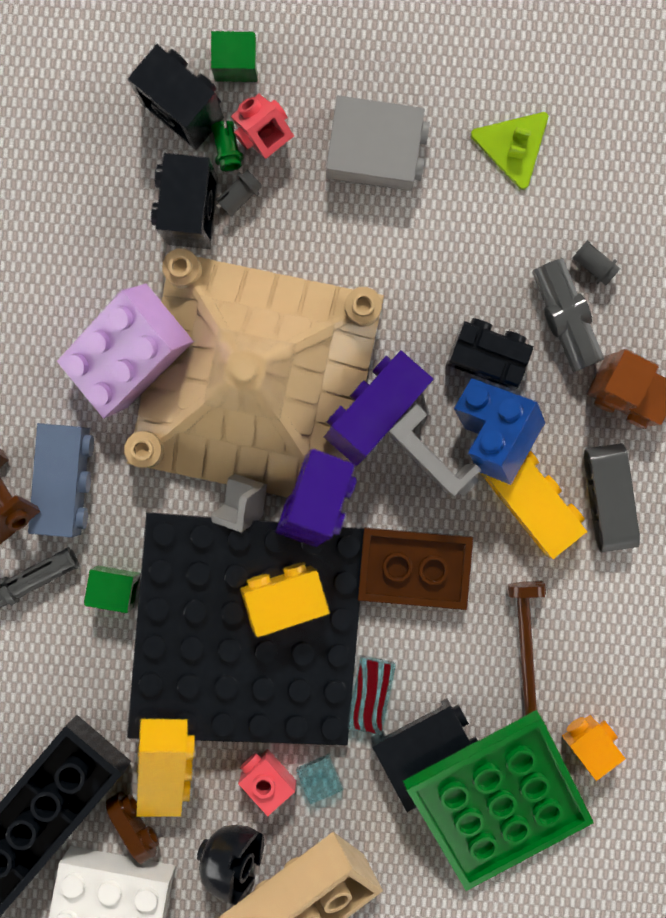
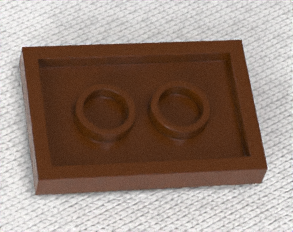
[358,527,473,610]

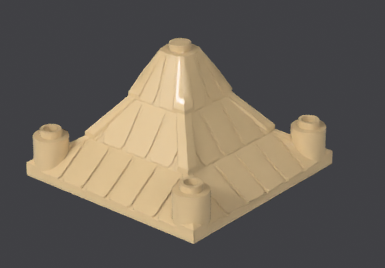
[124,248,384,497]

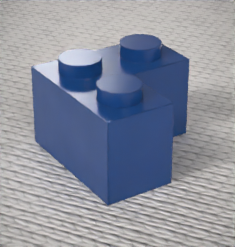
[454,378,545,485]

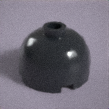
[197,824,264,905]

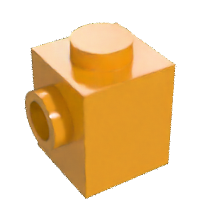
[562,715,626,781]

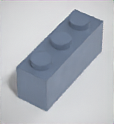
[28,423,94,537]

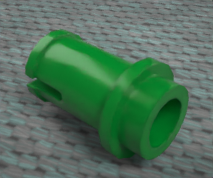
[211,121,244,172]

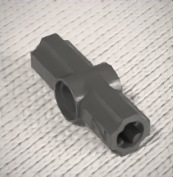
[532,258,604,372]

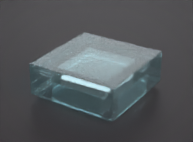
[296,754,343,804]

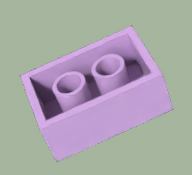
[57,284,194,419]

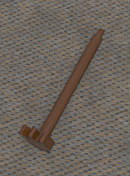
[508,580,546,716]

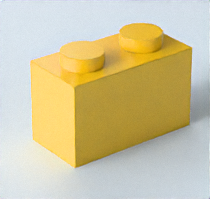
[240,563,330,637]

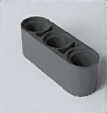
[584,443,640,553]

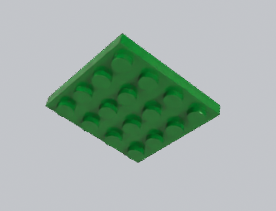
[403,710,594,891]

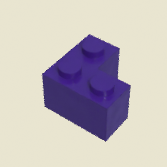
[275,448,357,547]

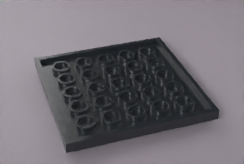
[127,512,364,745]

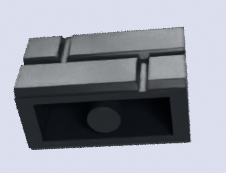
[446,318,534,390]

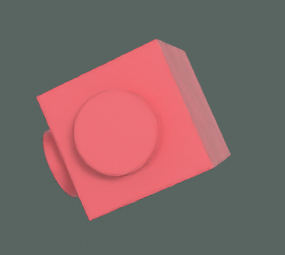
[238,749,297,817]

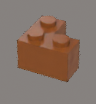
[586,349,666,429]

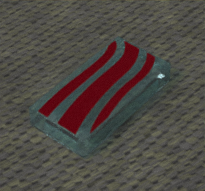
[348,655,396,735]

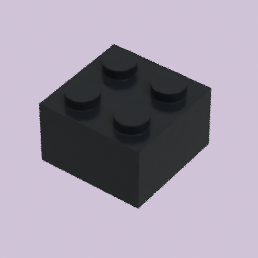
[127,43,224,150]
[151,153,218,249]

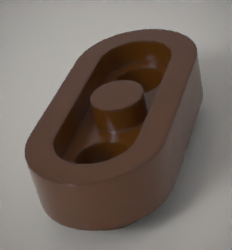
[106,792,159,864]

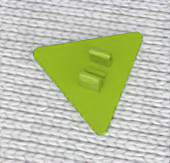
[470,112,548,190]

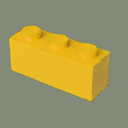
[479,450,588,559]
[136,719,195,817]

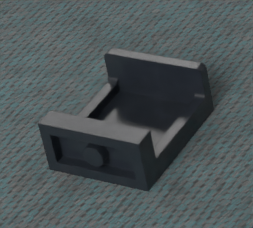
[371,698,478,812]

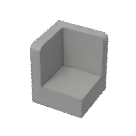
[211,474,267,533]

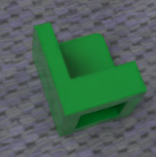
[211,31,258,82]
[84,566,140,613]

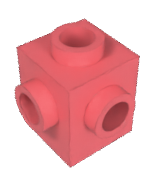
[230,93,294,159]

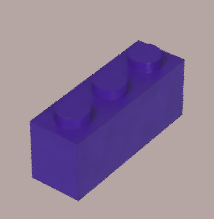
[324,350,434,467]

